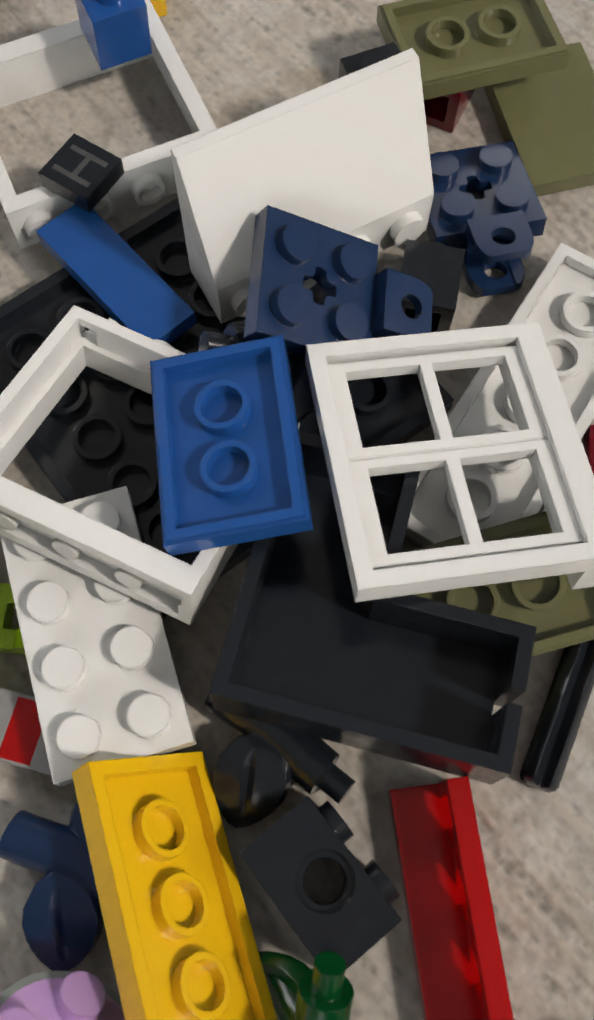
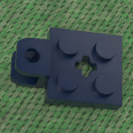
[426,141,547,297]
[244,205,433,356]

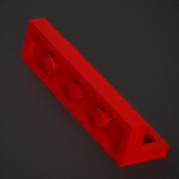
[388,776,514,1020]

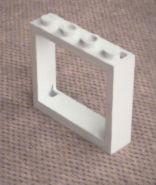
[0,0,217,249]
[0,305,300,626]

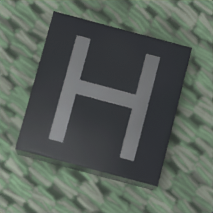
[38,133,124,212]

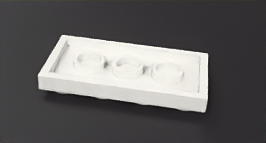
[0,486,197,787]

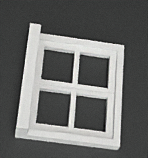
[305,322,594,602]

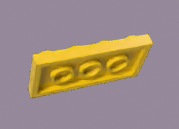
[72,751,277,1020]

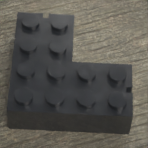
[209,430,537,785]

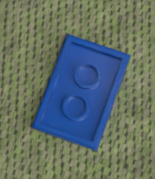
[150,335,313,556]

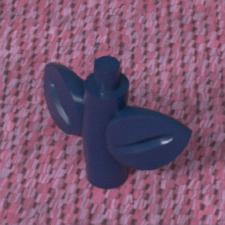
[0,800,104,971]

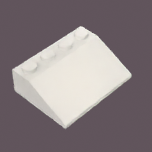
[170,48,434,324]

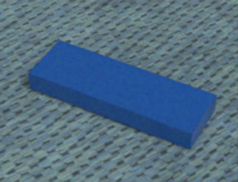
[36,204,197,344]

